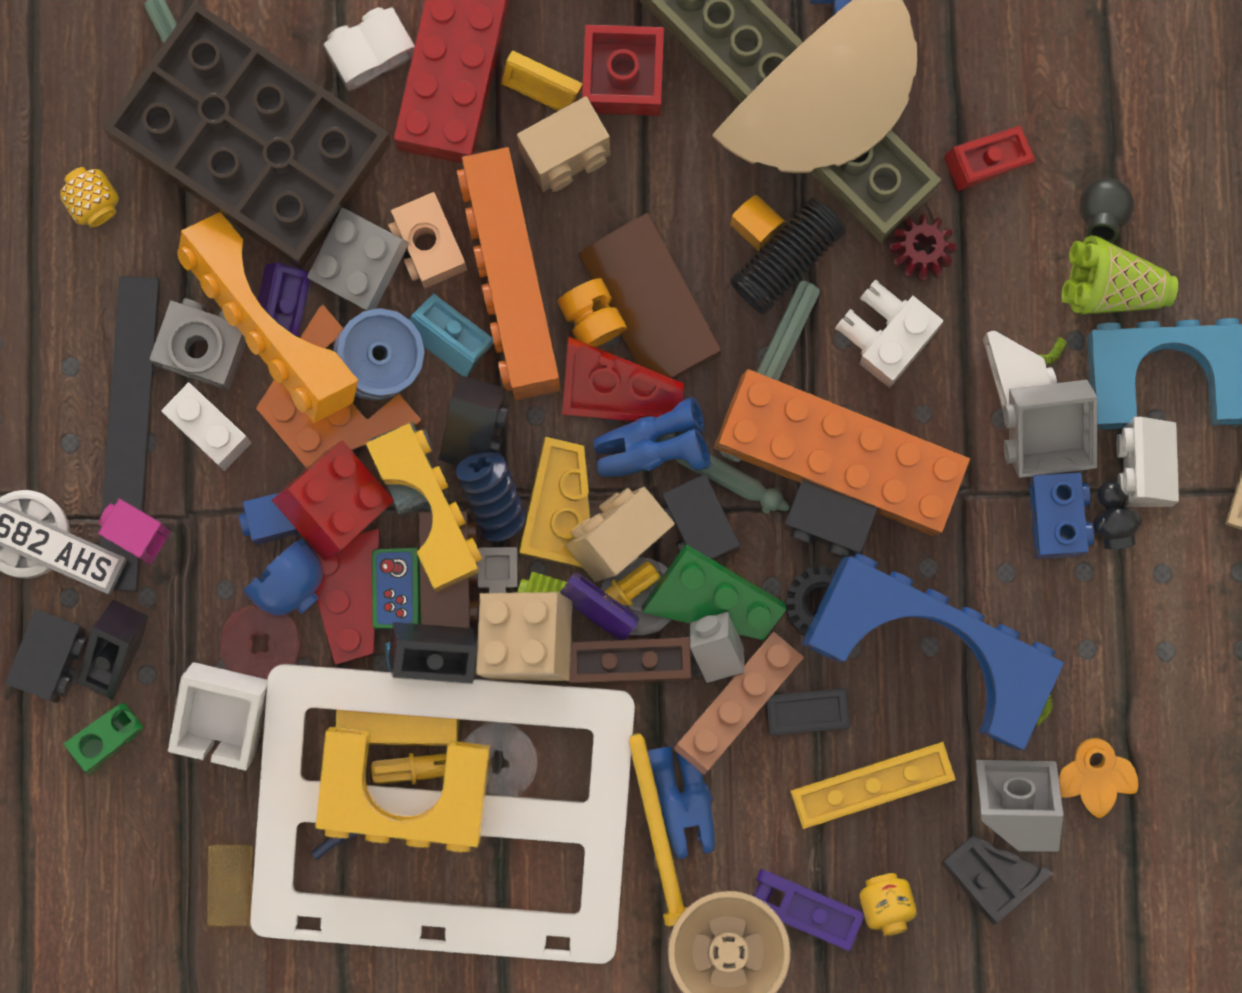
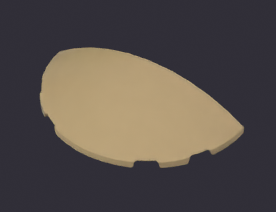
[712,0,917,173]

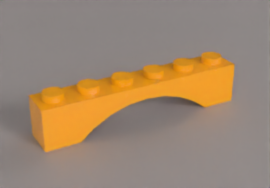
[177,212,358,423]

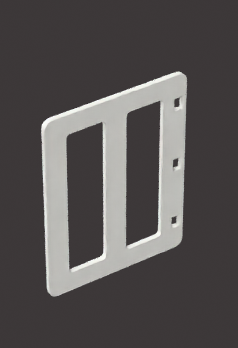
[250,664,635,964]

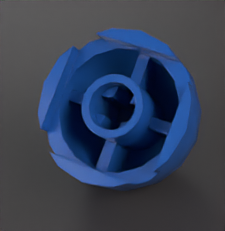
[243,538,323,616]

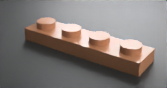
[674,632,804,775]

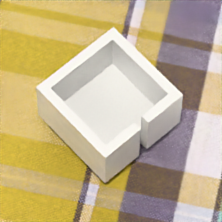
[168,662,267,770]

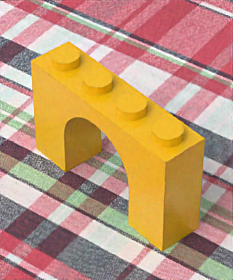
[315,727,491,852]

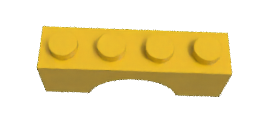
[366,423,483,593]

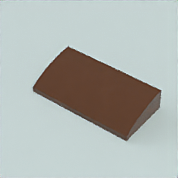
[578,213,721,379]

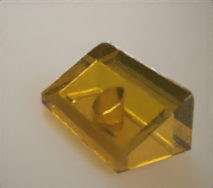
[208,845,252,926]

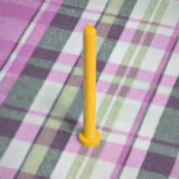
[629,734,687,926]

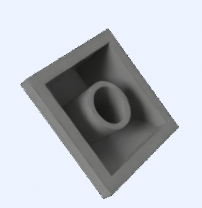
[976,760,1063,852]

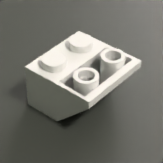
[1116,417,1179,507]

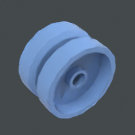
[333,308,425,401]

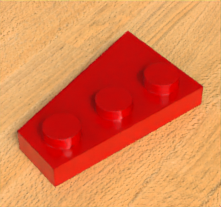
[562,337,684,421]

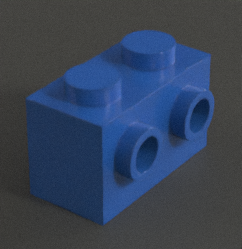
[1029,472,1094,559]

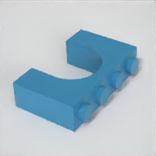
[1087,318,1242,430]

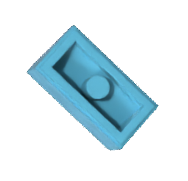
[410,293,494,377]

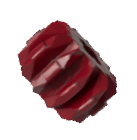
[889,213,957,282]

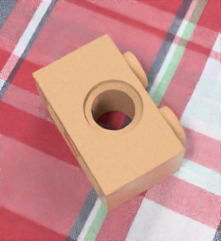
[388,192,467,289]

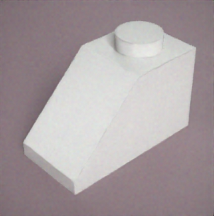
[983,331,1057,409]

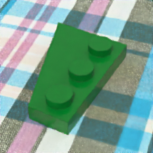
[641,544,786,640]

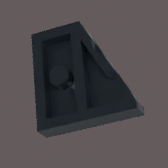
[941,835,1053,925]

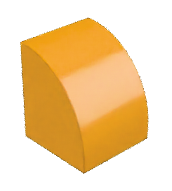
[730,195,786,251]

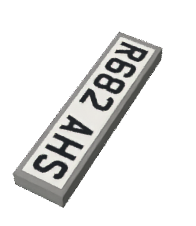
[0,502,127,595]

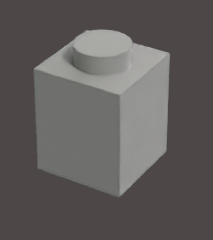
[690,612,745,683]

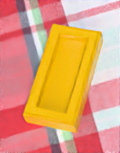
[501,50,583,111]

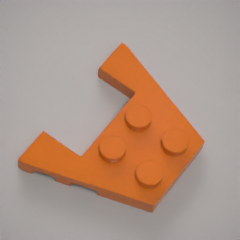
[256,305,423,468]

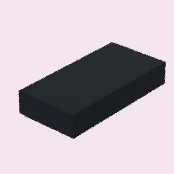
[766,688,850,736]

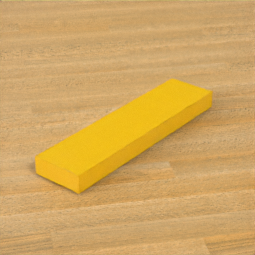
[790,742,956,829]

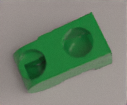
[63,702,145,777]

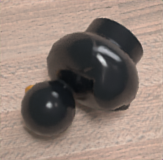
[1093,481,1142,550]

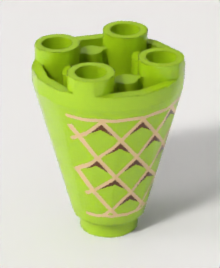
[1061,235,1178,315]

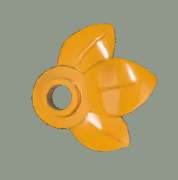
[1059,738,1139,818]

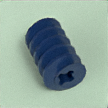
[456,451,527,542]

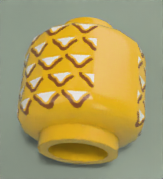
[60,167,119,228]

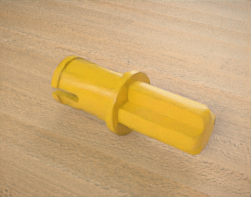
[604,561,660,606]
[371,752,447,785]

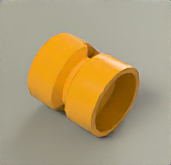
[557,278,627,347]

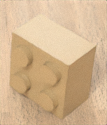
[517,96,610,193]
[565,486,675,582]
[477,592,572,681]

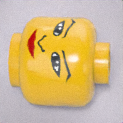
[859,873,917,936]

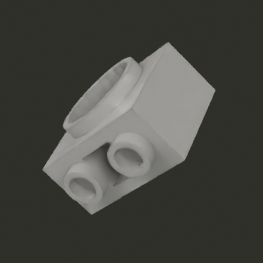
[149,298,246,391]

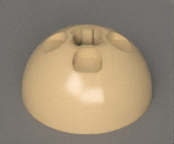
[668,891,790,993]

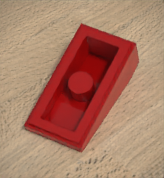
[944,125,1035,191]

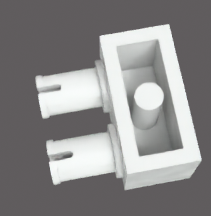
[835,280,944,389]

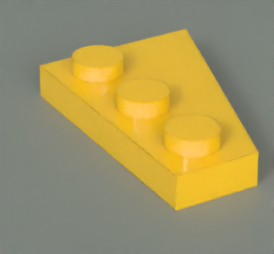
[518,437,590,569]

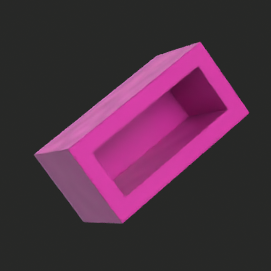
[98,499,171,566]

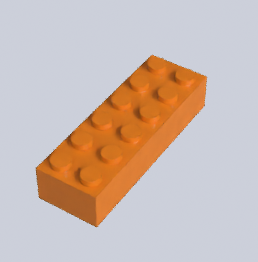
[457,147,561,401]
[713,369,970,536]

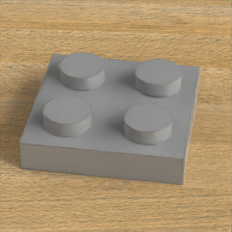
[307,207,410,311]

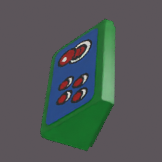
[372,548,421,630]

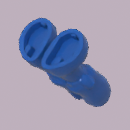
[593,397,711,477]
[648,745,715,859]

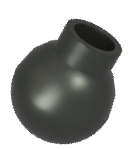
[1079,178,1134,242]

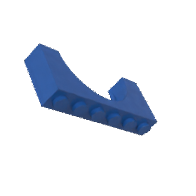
[801,553,1064,750]

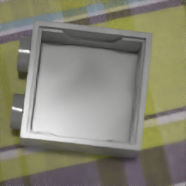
[1003,380,1097,478]

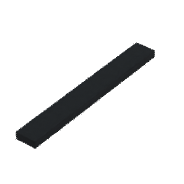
[99,276,161,592]

